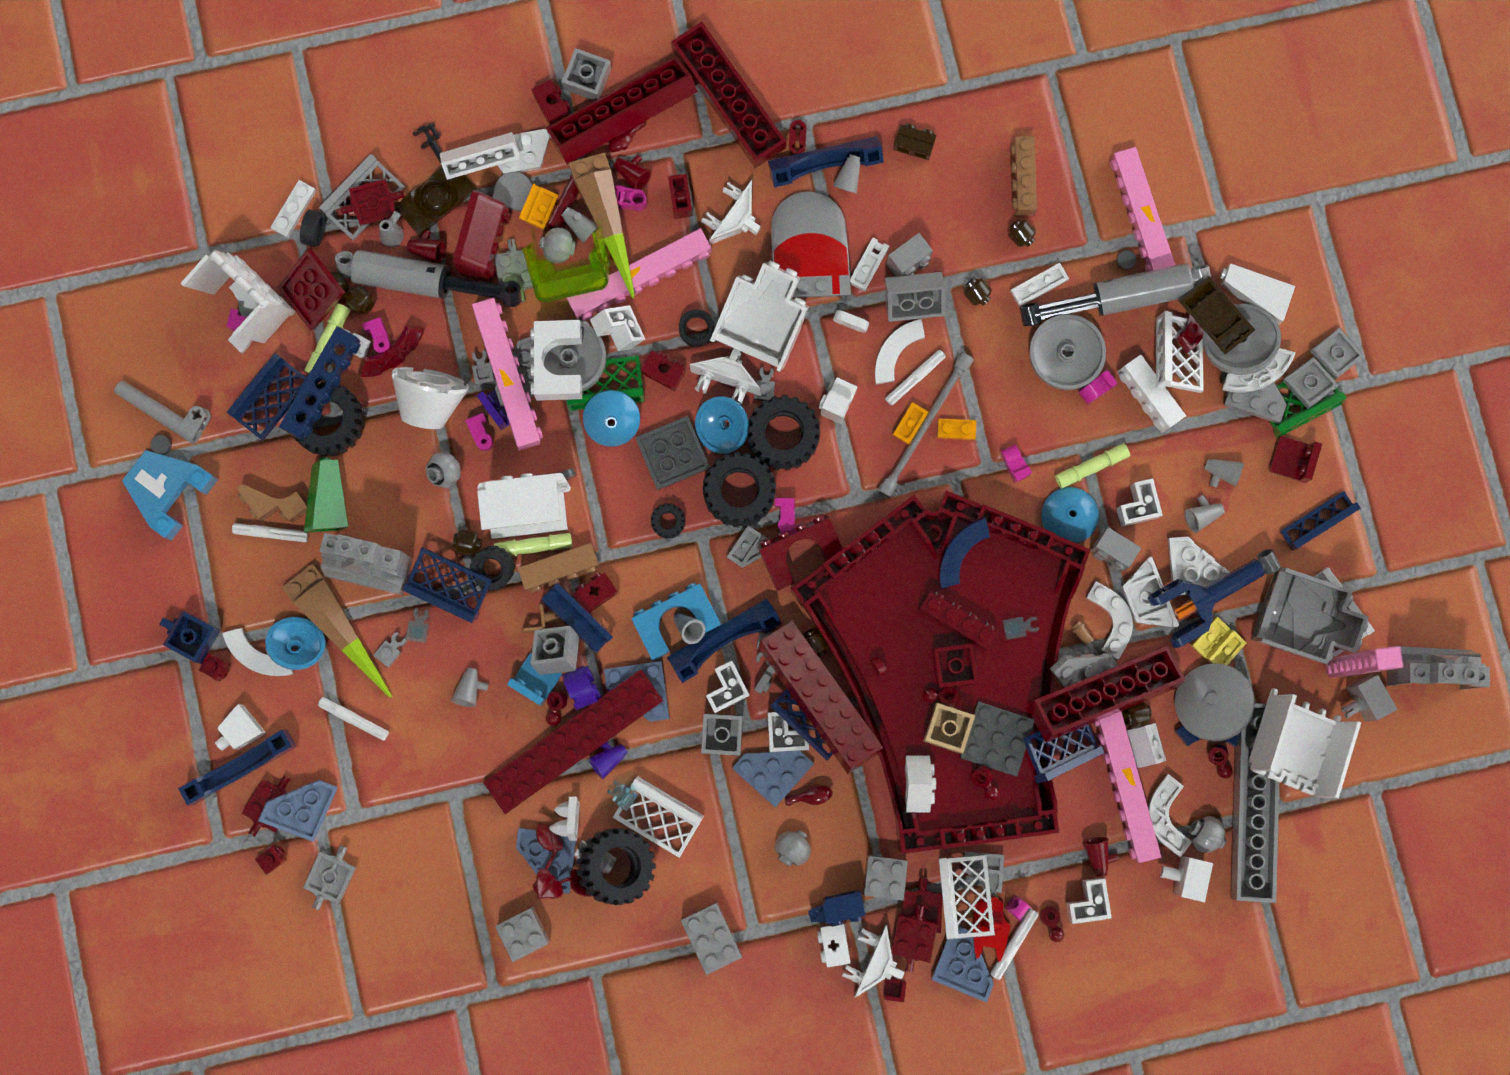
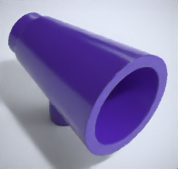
[588,742,628,780]

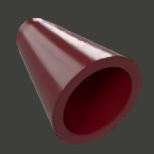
[614,155,651,190]
[407,230,446,264]
[1082,837,1119,877]

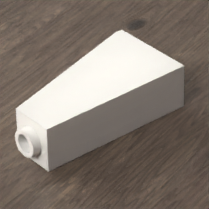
[1220,264,1295,325]

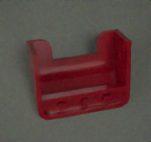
[453,190,511,283]

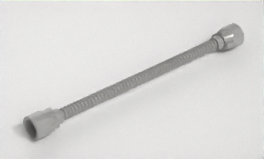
[877,352,974,498]

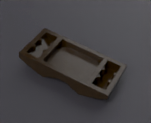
[395,167,477,237]
[1178,275,1255,355]

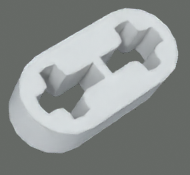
[833,310,869,333]

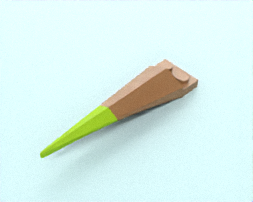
[569,153,635,299]
[282,564,392,697]

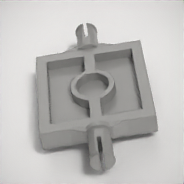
[494,239,538,303]
[303,845,357,910]

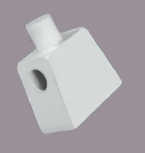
[215,704,266,751]

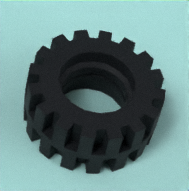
[651,503,685,539]

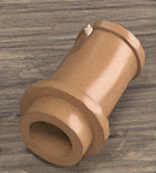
[1071,621,1094,646]

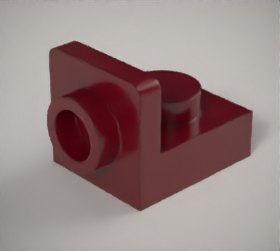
[199,653,230,681]
[255,845,287,875]

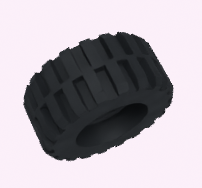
[288,381,365,457]
[747,395,820,471]
[703,452,776,528]
[577,829,656,905]

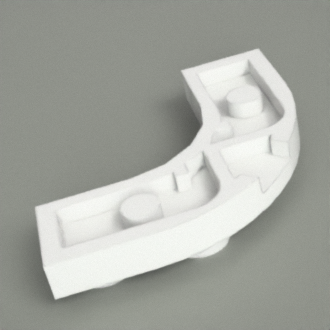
[1086,581,1133,660]
[1148,774,1192,857]

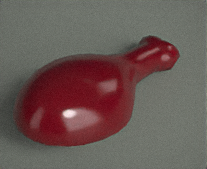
[608,121,646,152]
[785,784,833,806]

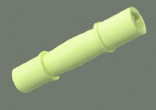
[304,303,351,374]
[1055,443,1130,489]
[494,533,573,557]

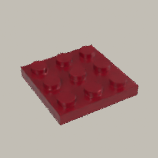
[277,249,345,330]

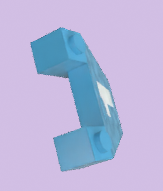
[122,450,218,541]

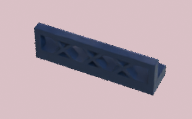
[1280,491,1361,551]
[540,583,613,653]

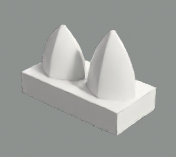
[549,797,580,841]

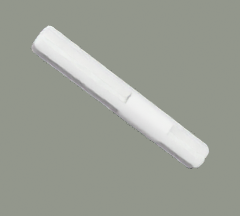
[885,350,946,405]
[232,523,309,542]
[318,697,389,741]
[990,909,1039,980]

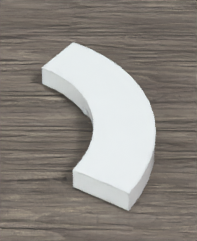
[228,281,259,354]
[875,319,925,385]
[1223,348,1296,393]
[222,628,294,676]

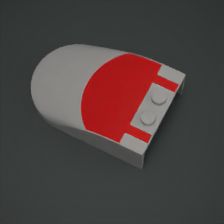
[771,192,851,302]

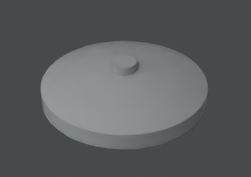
[1203,304,1281,375]
[1029,314,1106,390]
[530,322,606,392]
[1175,663,1255,741]

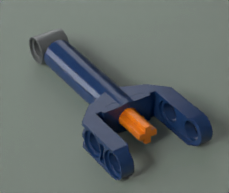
[1147,549,1281,648]

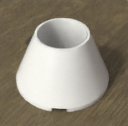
[391,367,469,429]

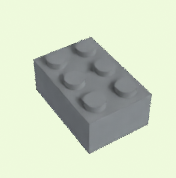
[885,272,945,322]
[681,902,742,975]

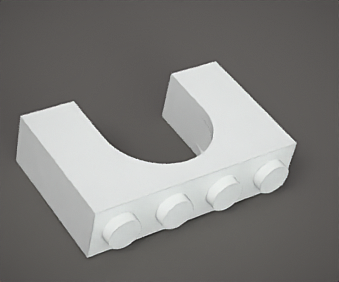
[531,320,582,401]

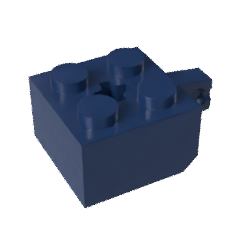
[159,610,221,664]
[808,890,866,927]

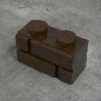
[893,124,937,161]

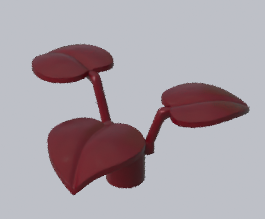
[533,823,593,899]

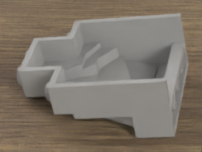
[319,533,413,596]
[1251,568,1369,665]
[1387,646,1490,690]

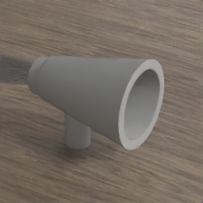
[833,154,860,193]
[561,207,597,243]
[379,211,404,247]
[1205,459,1245,488]
[1184,495,1225,533]
[673,613,705,644]
[451,668,489,707]

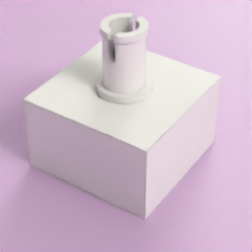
[1160,856,1213,902]

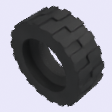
[469,545,515,591]

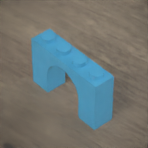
[631,583,721,661]

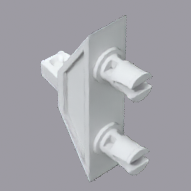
[701,180,761,245]
[689,348,761,405]
[842,924,904,998]

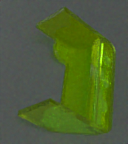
[522,227,609,302]

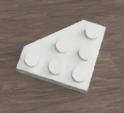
[1167,537,1230,595]

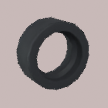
[300,209,326,247]
[678,309,714,347]

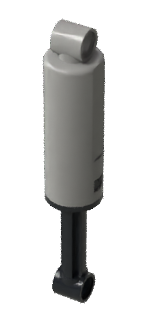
[335,250,521,307]
[1019,263,1211,326]

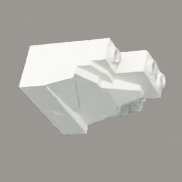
[710,261,809,372]

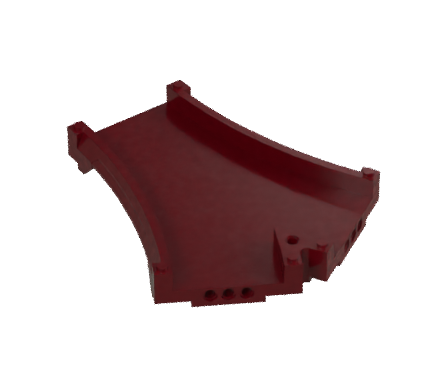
[790,490,1091,854]

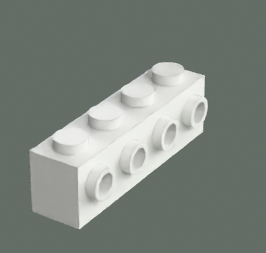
[440,132,520,180]
[1117,355,1186,433]

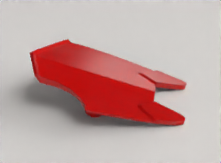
[973,895,1011,962]

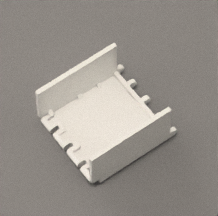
[181,250,296,343]
[477,473,571,539]
[1249,688,1361,798]

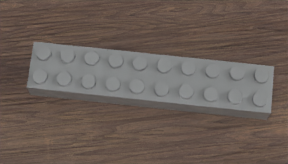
[1231,703,1279,903]

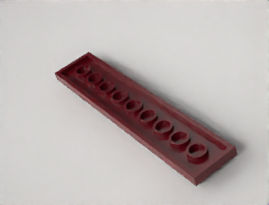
[483,669,664,814]

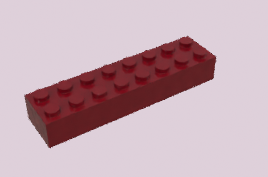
[671,21,787,169]
[546,56,697,164]
[758,621,883,774]
[1028,646,1186,743]

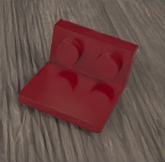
[1269,436,1322,483]

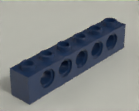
[279,326,360,441]

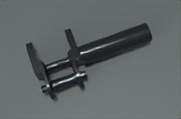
[412,123,442,165]

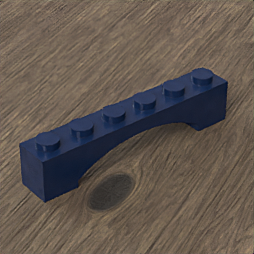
[768,136,884,188]
[667,598,782,683]
[178,730,297,806]

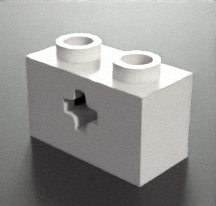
[817,923,850,967]

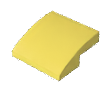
[1190,616,1246,665]

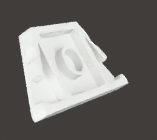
[497,129,550,174]
[1121,557,1179,627]

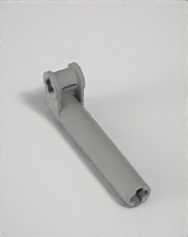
[114,380,211,444]

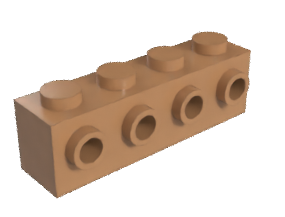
[1010,136,1037,216]
[518,543,600,593]

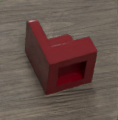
[883,978,906,1003]

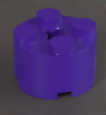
[562,665,601,710]

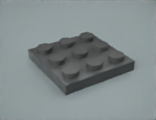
[635,416,710,491]
[960,702,1034,777]

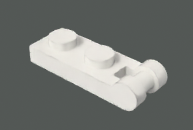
[850,237,890,292]

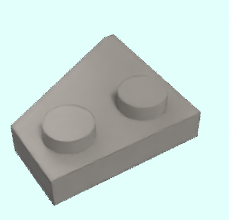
[726,526,767,568]
[963,851,1004,893]

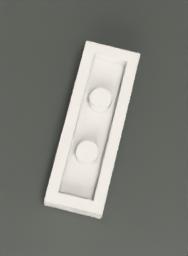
[270,180,316,238]
[1010,263,1069,307]

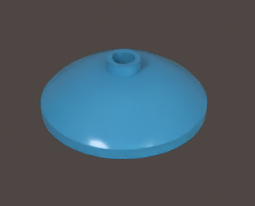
[583,390,640,447]
[695,396,749,454]
[1041,487,1099,543]
[265,617,325,670]

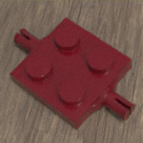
[340,179,405,226]
[242,775,291,837]
[902,878,943,933]
[892,904,938,972]

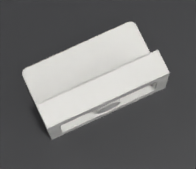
[1127,723,1166,768]

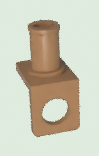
[522,603,563,633]

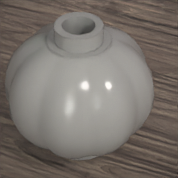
[539,228,575,263]
[426,452,461,488]
[1189,816,1227,853]
[775,830,811,867]

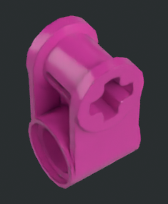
[614,186,648,211]

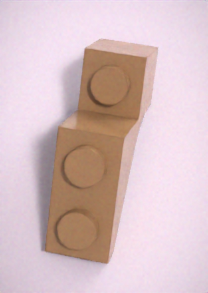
[237,485,307,523]

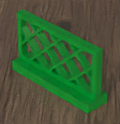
[567,355,645,411]
[1269,363,1347,439]

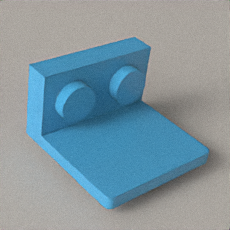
[507,653,562,706]

